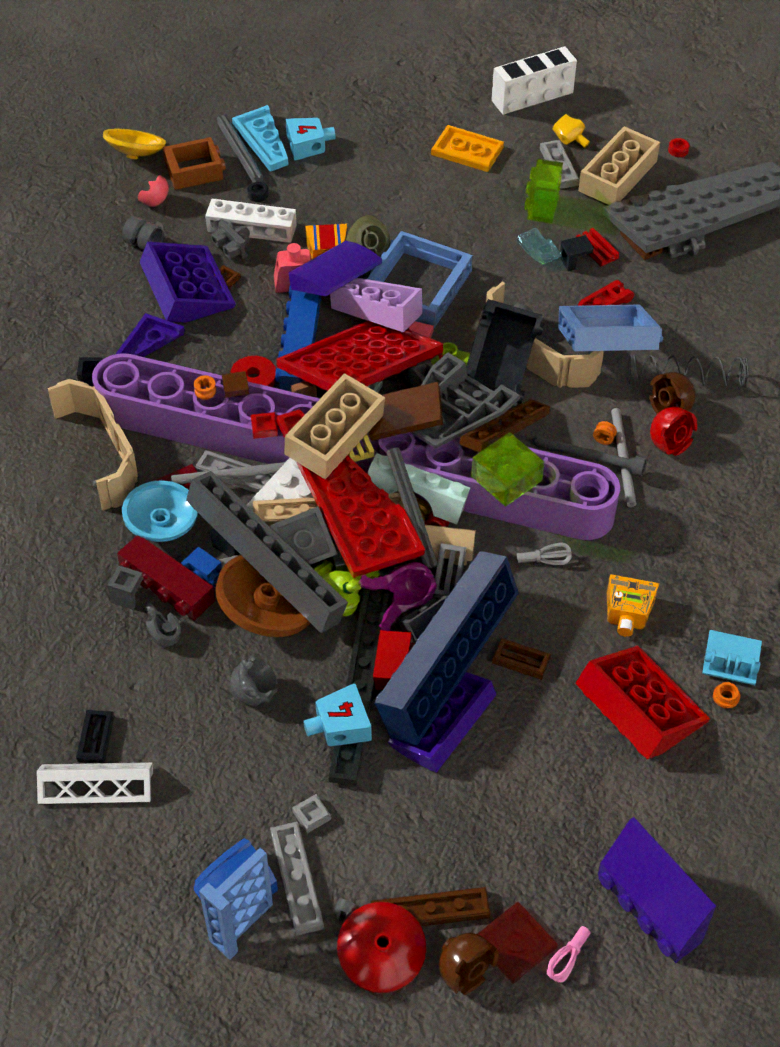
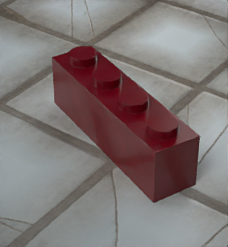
[117,535,215,621]

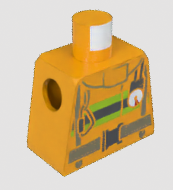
[607,574,659,637]

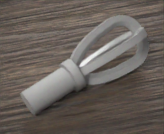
[517,542,572,565]

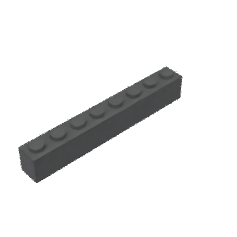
[186,471,348,633]

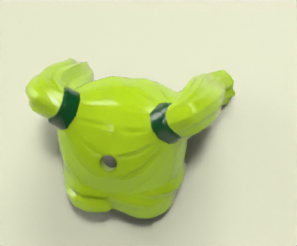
[314,560,380,616]

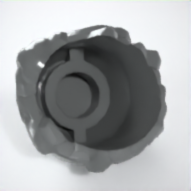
[230,656,278,706]

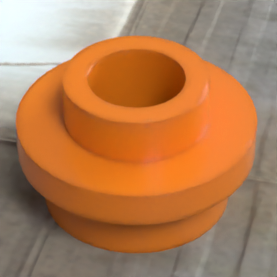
[713,682,740,709]

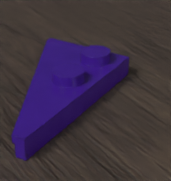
[116,313,185,357]

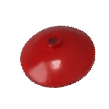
[337,902,426,993]

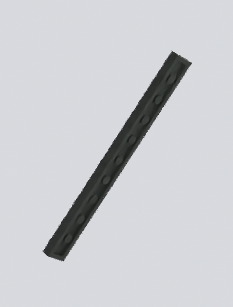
[329,564,396,786]

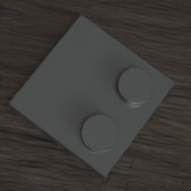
[270,506,337,565]

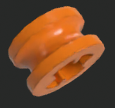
[194,375,216,400]
[593,421,617,445]

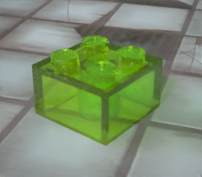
[524,159,563,223]
[471,432,545,507]

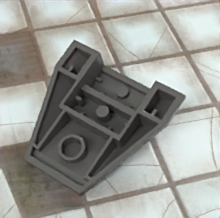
[410,353,520,449]

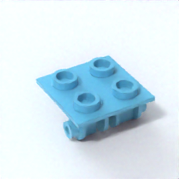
[702,630,762,686]

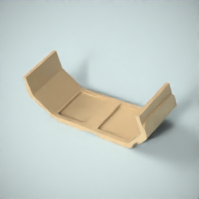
[486,281,604,388]
[48,379,138,511]

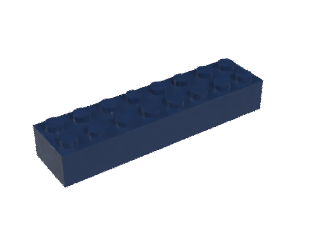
[375,551,519,745]

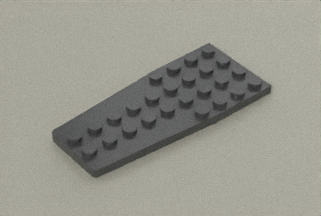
[602,162,780,253]

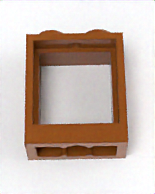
[163,137,226,190]

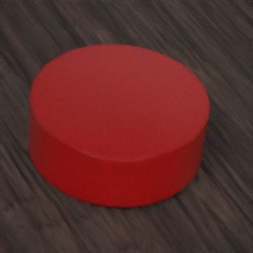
[668,138,690,157]

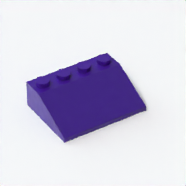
[140,242,236,322]
[598,817,716,963]

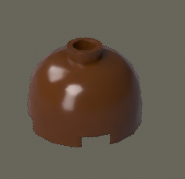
[649,372,695,414]
[439,933,499,995]

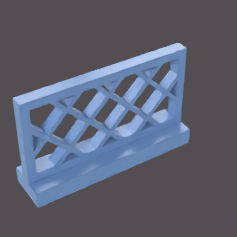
[199,848,273,960]

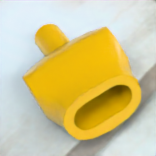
[552,114,590,148]

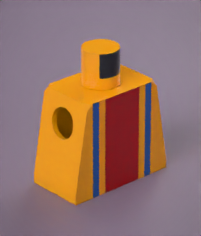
[306,224,347,259]

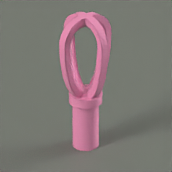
[547,926,591,982]

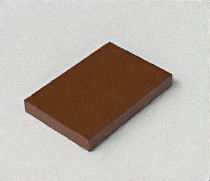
[369,382,443,441]

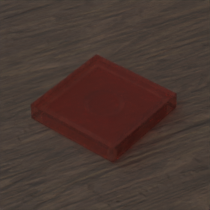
[478,902,558,984]

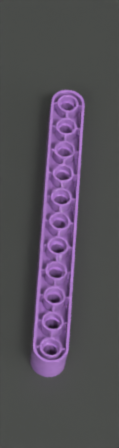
[92,354,620,540]

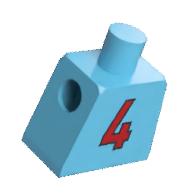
[286,118,336,160]
[303,684,372,746]

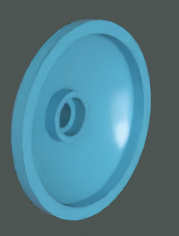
[122,481,198,542]

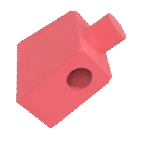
[274,243,312,293]

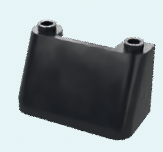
[466,299,545,407]

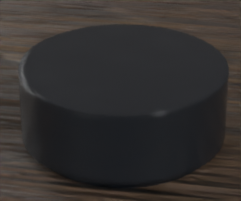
[247,182,269,202]

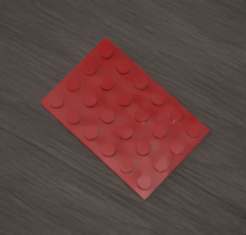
[276,321,443,391]

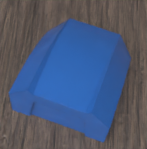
[194,838,278,900]

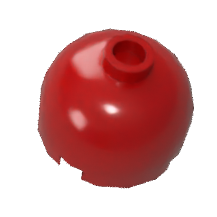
[650,407,697,456]

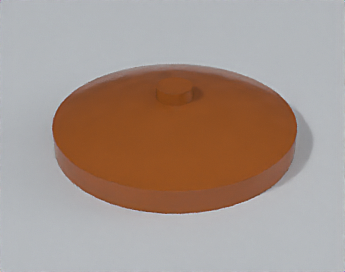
[216,555,310,637]

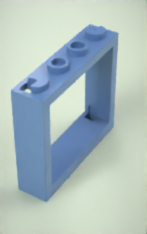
[367,231,473,328]
[558,305,663,351]

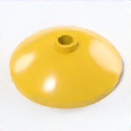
[103,129,166,159]

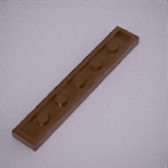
[459,399,550,453]

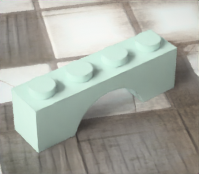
[368,453,470,524]

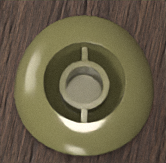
[346,215,391,258]

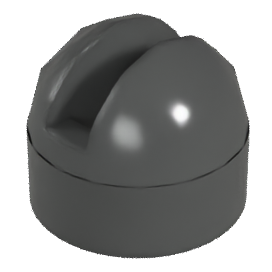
[334,898,360,922]

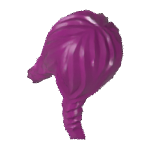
[359,562,437,631]

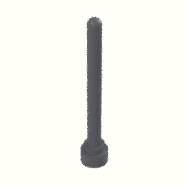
[533,437,647,477]

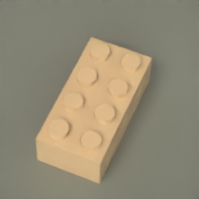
[578,126,660,205]
[284,373,385,479]

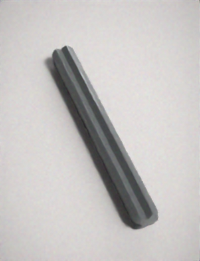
[217,115,263,183]
[387,447,437,569]

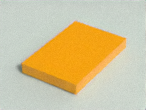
[431,125,504,172]

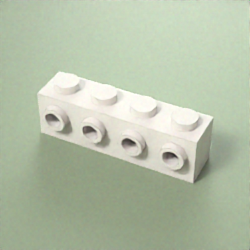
[205,199,297,243]

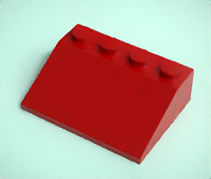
[575,646,710,760]

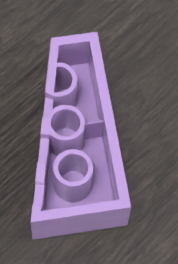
[330,278,422,332]

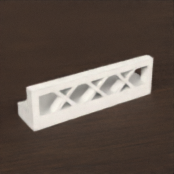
[37,763,153,804]

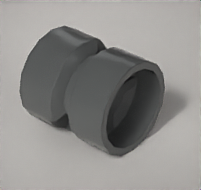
[122,216,164,250]

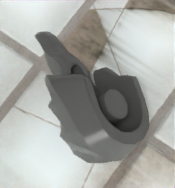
[145,602,181,648]

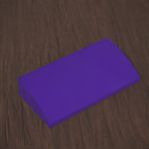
[288,241,382,296]
[388,672,496,773]

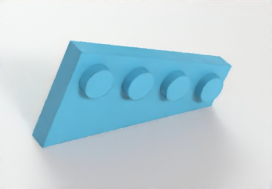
[232,105,289,172]

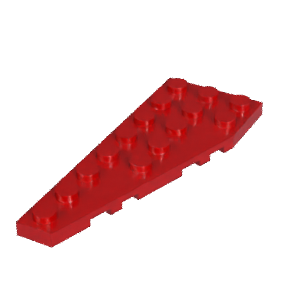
[277,409,425,578]

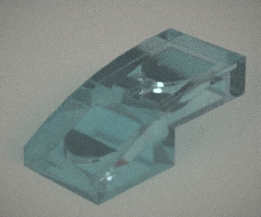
[517,228,562,265]

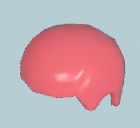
[138,175,169,207]

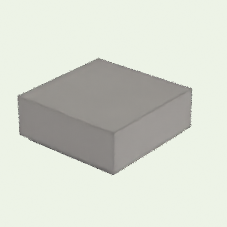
[292,794,331,833]

